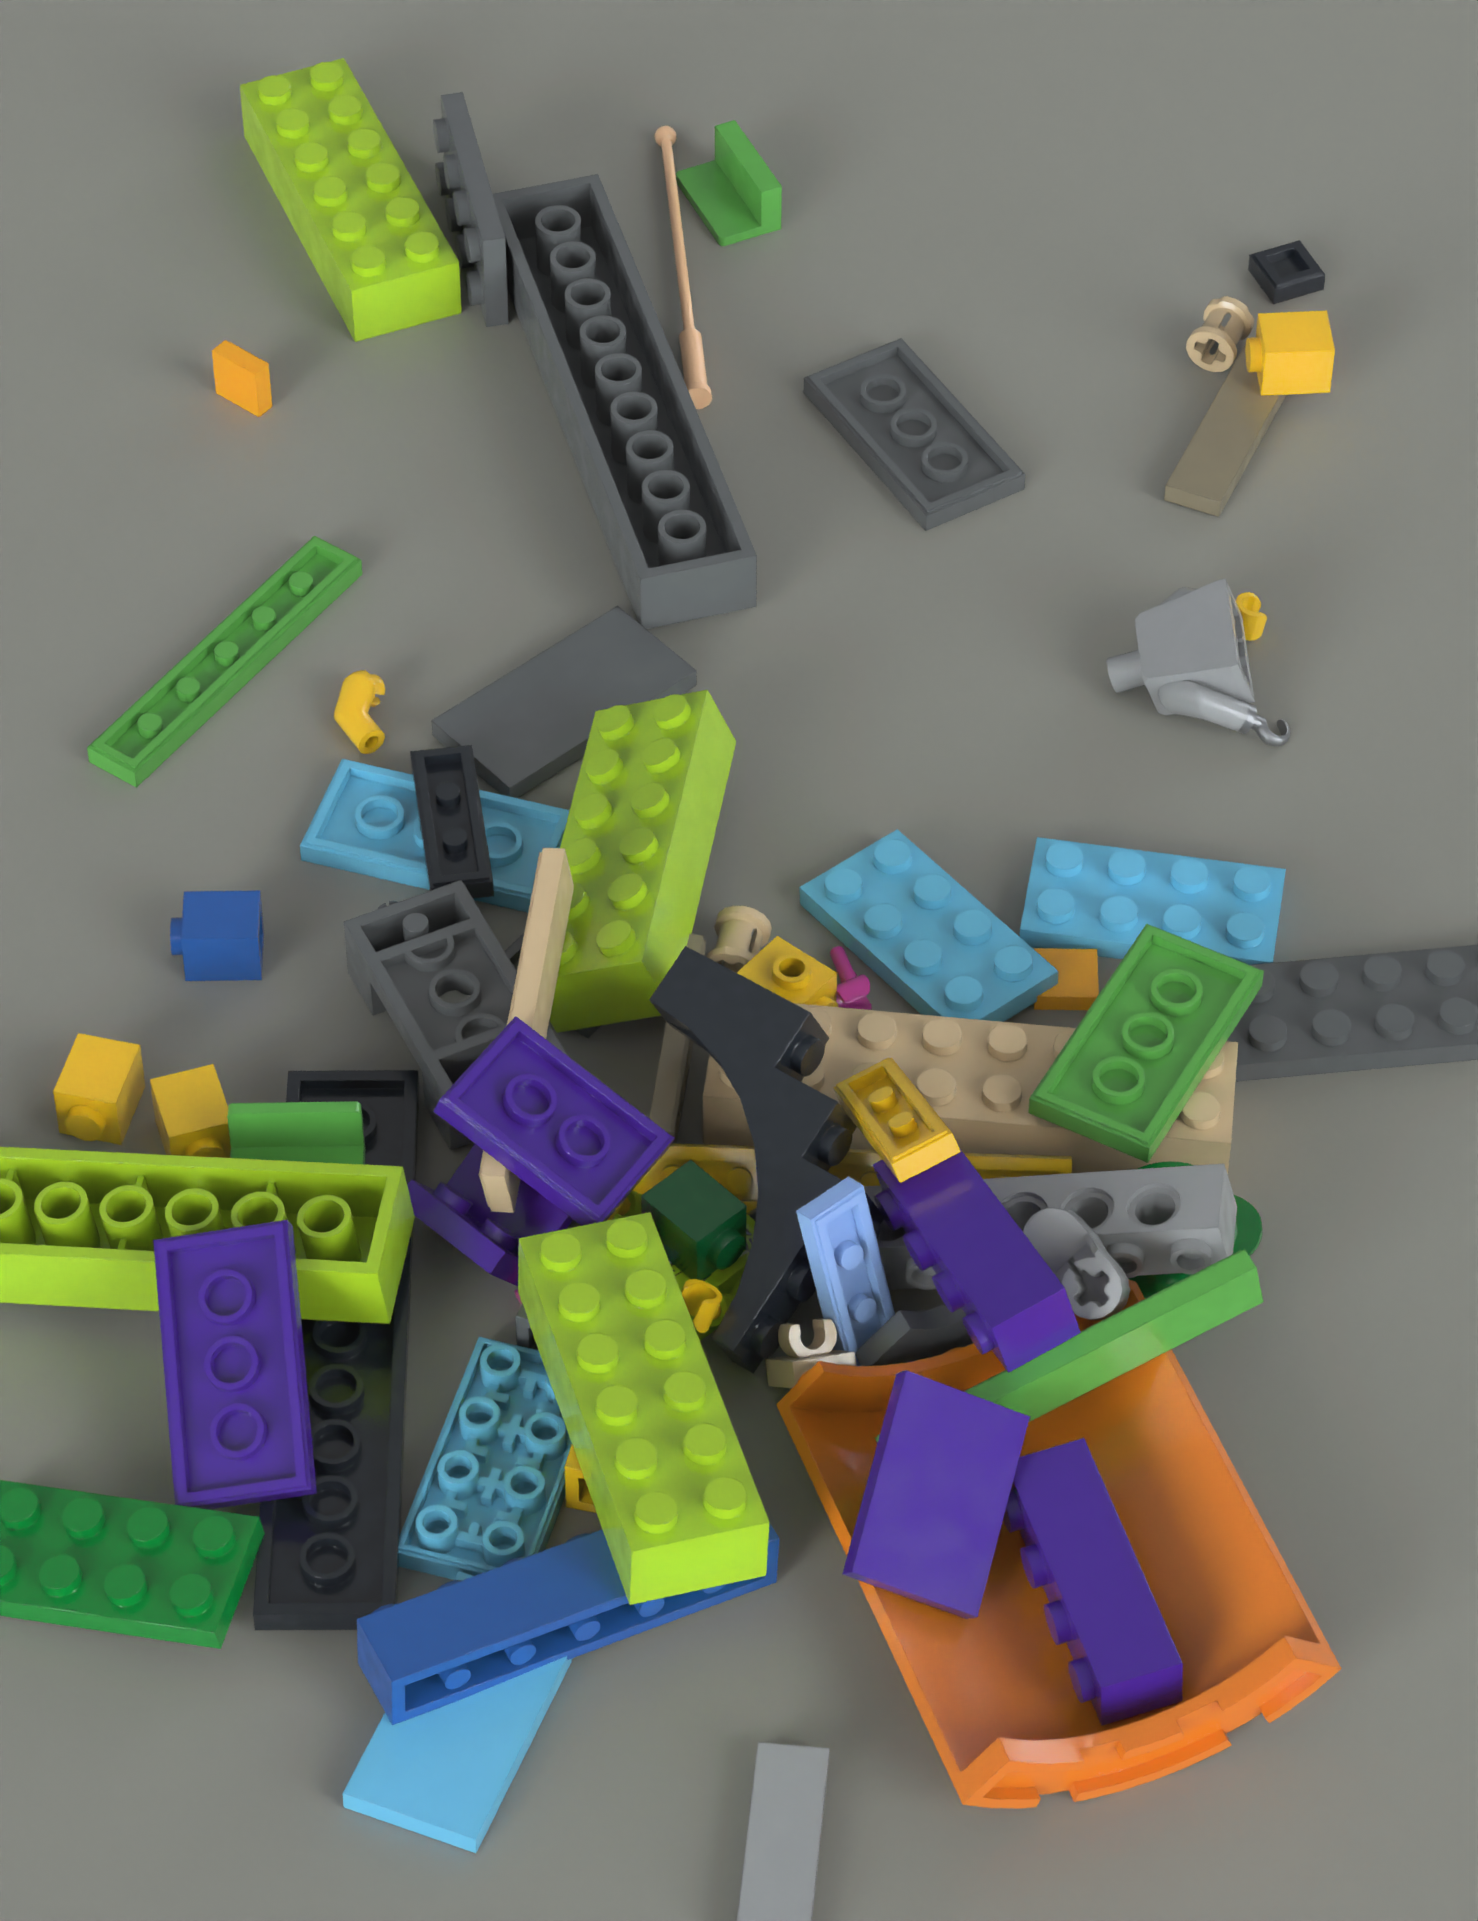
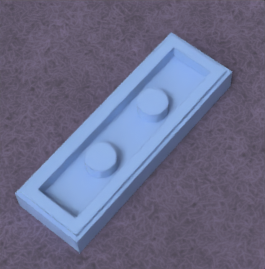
[796,1177,895,1366]

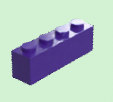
[873,1148,1081,1373]
[1003,1438,1183,1726]

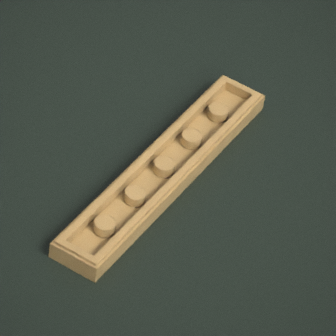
[479,848,574,1213]

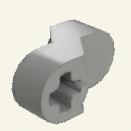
[1023,1207,1130,1321]

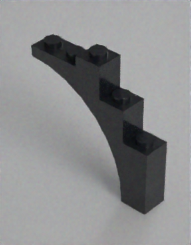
[649,946,884,1374]

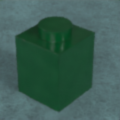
[641,1160,747,1280]

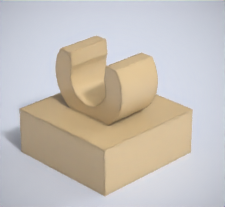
[765,1318,856,1388]

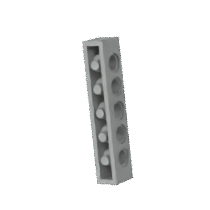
[864,1164,1237,1290]

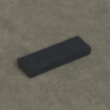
[410,745,494,898]

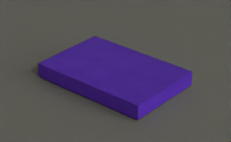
[433,1016,674,1226]
[842,1370,1030,1619]

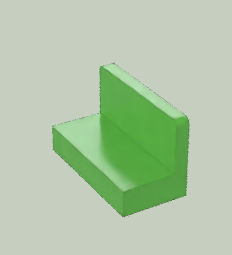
[676,120,782,246]
[227,1101,365,1165]

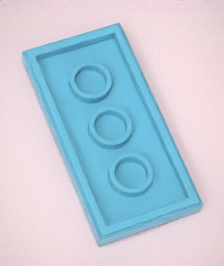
[300,759,570,913]
[342,1571,573,1853]

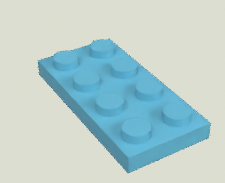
[799,829,1058,1022]
[1019,837,1286,965]

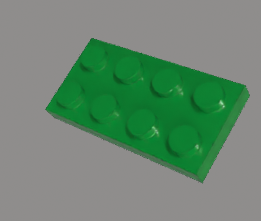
[0,1480,265,1649]

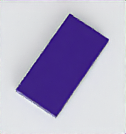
[153,1220,317,1509]

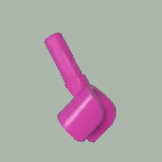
[830,946,872,1010]

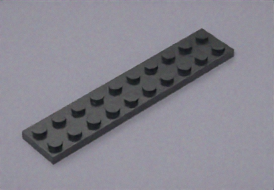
[253,1070,420,1630]

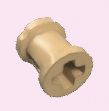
[1186,296,1254,372]
[706,906,772,973]

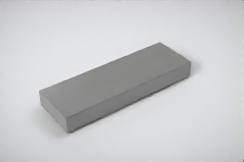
[737,1742,830,1921]

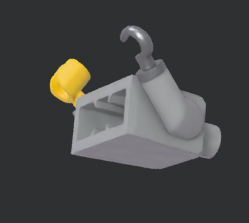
[1107,578,1290,747]

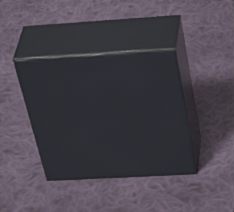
[1248,240,1325,304]

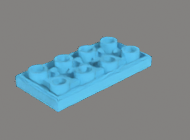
[399,1337,572,1580]

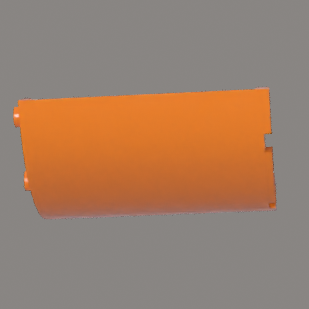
[776,1280,1342,1809]

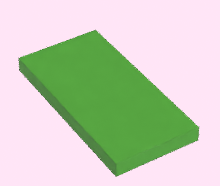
[1028,924,1264,1163]

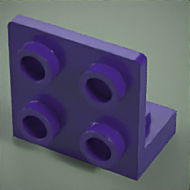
[407,1144,573,1286]

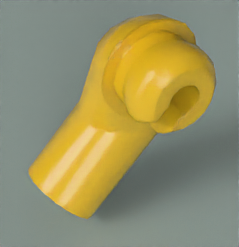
[334,670,386,754]

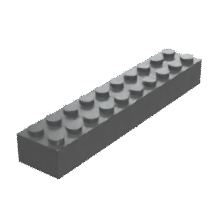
[493,174,757,629]

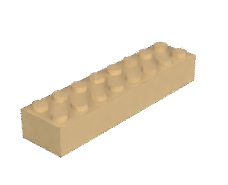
[703,1003,1238,1174]

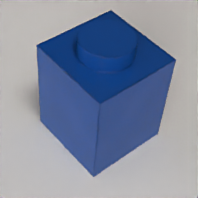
[170,890,264,981]

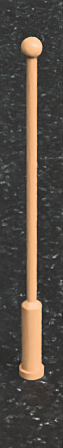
[655,125,712,409]

